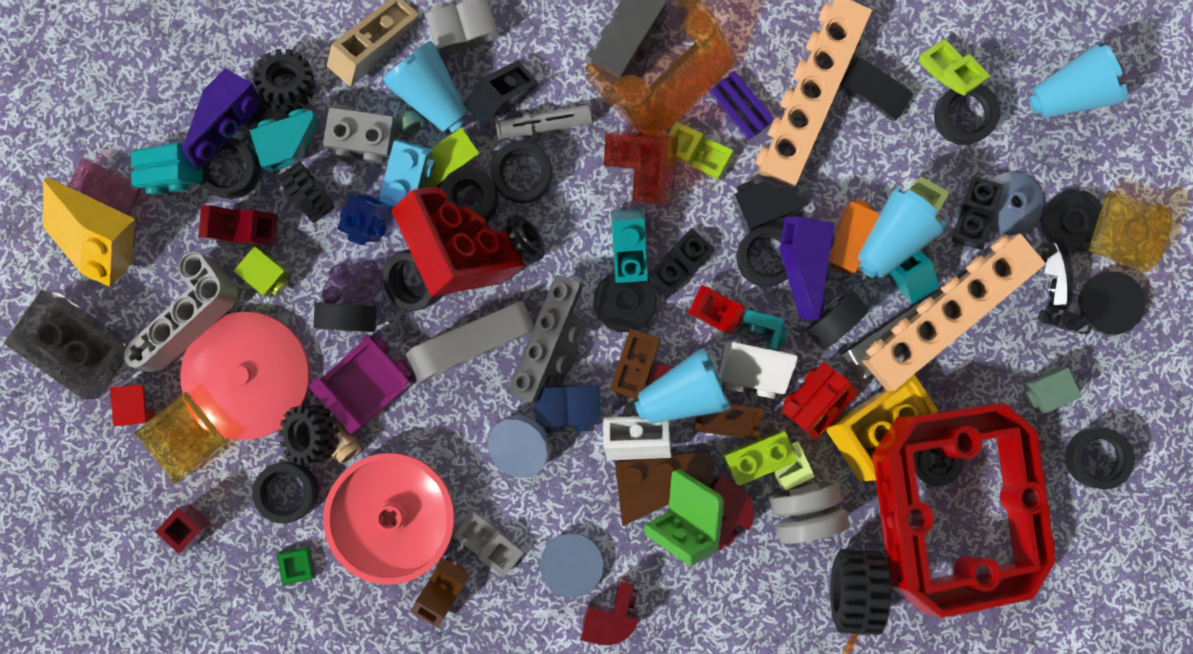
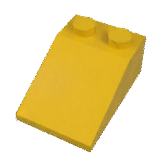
[43,177,135,287]
[826,374,938,482]

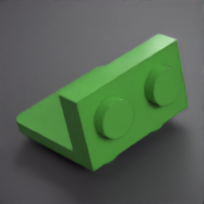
[644,469,724,567]

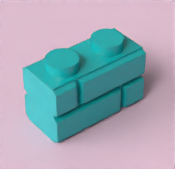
[131,142,203,196]

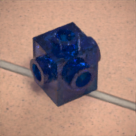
[337,193,393,245]

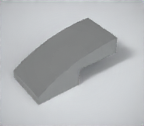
[452,509,524,578]

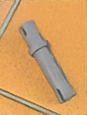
[495,104,592,140]

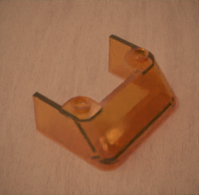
[585,0,735,140]

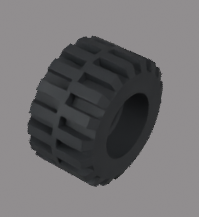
[830,549,891,635]

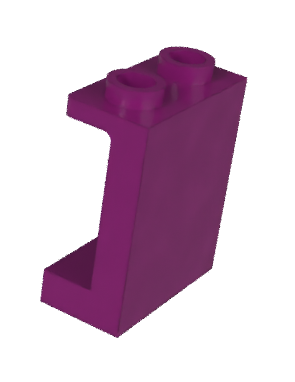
[308,334,414,434]

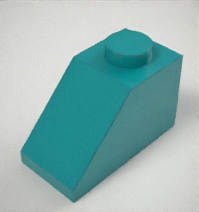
[887,251,939,304]

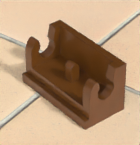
[610,329,661,400]
[693,404,764,440]

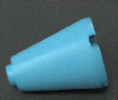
[382,40,467,133]
[1028,42,1128,118]
[857,186,947,278]
[634,347,731,424]

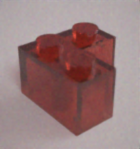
[603,130,678,205]

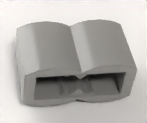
[425,0,499,56]

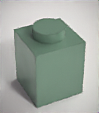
[1023,367,1082,413]

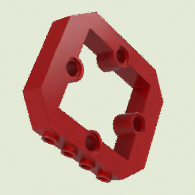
[872,403,1056,618]

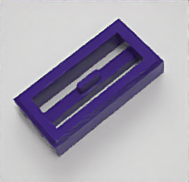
[709,71,774,141]

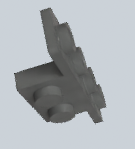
[508,275,588,404]

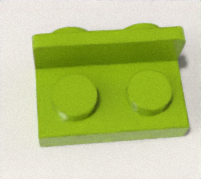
[721,430,797,485]

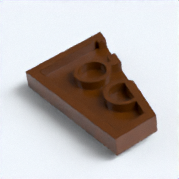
[615,450,714,526]

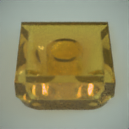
[1088,191,1173,272]
[135,392,228,484]

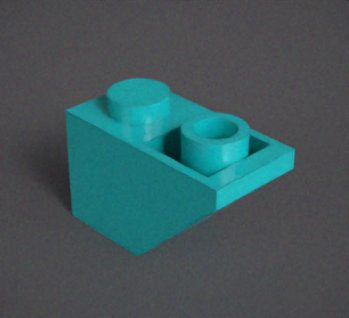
[249,109,320,172]
[611,209,648,283]

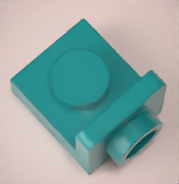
[741,310,787,351]

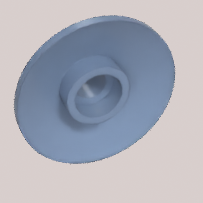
[990,172,1044,235]

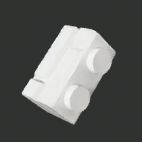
[603,416,671,460]

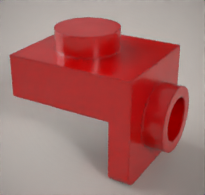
[687,285,746,335]

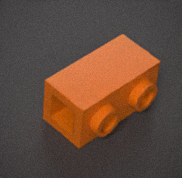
[828,200,880,275]

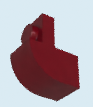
[198,205,278,246]
[710,473,754,551]
[581,577,639,645]

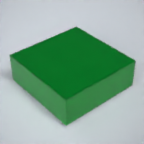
[276,546,316,586]

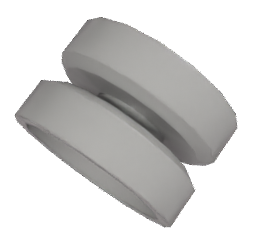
[769,481,851,544]

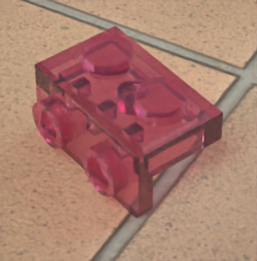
[61,157,143,216]

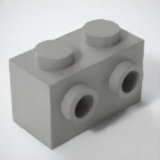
[323,107,397,163]

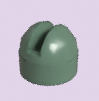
[397,108,425,136]

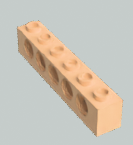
[755,0,872,189]
[861,233,1046,391]

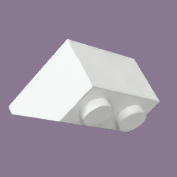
[719,342,798,399]

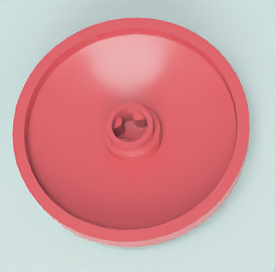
[180,312,311,440]
[323,453,455,585]

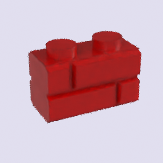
[781,362,858,441]

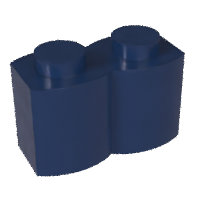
[535,385,601,433]

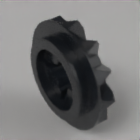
[505,215,544,264]
[1038,307,1092,334]
[913,444,964,486]

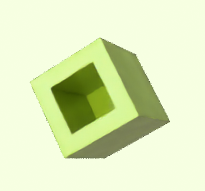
[234,246,292,298]

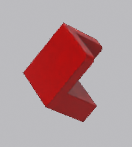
[110,385,156,426]

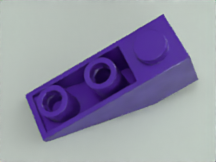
[182,68,263,171]
[779,217,835,321]

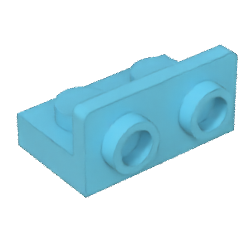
[379,139,435,206]

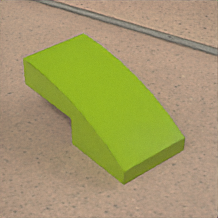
[918,39,991,96]
[661,121,735,181]
[424,127,480,188]

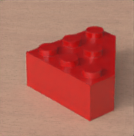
[391,187,525,297]

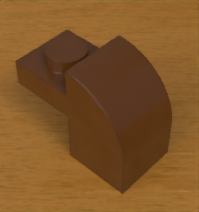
[411,558,470,628]

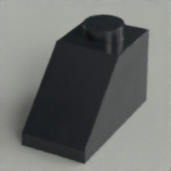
[463,60,539,127]
[731,180,809,233]

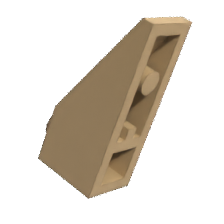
[327,0,420,87]

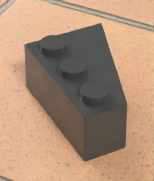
[586,0,669,90]

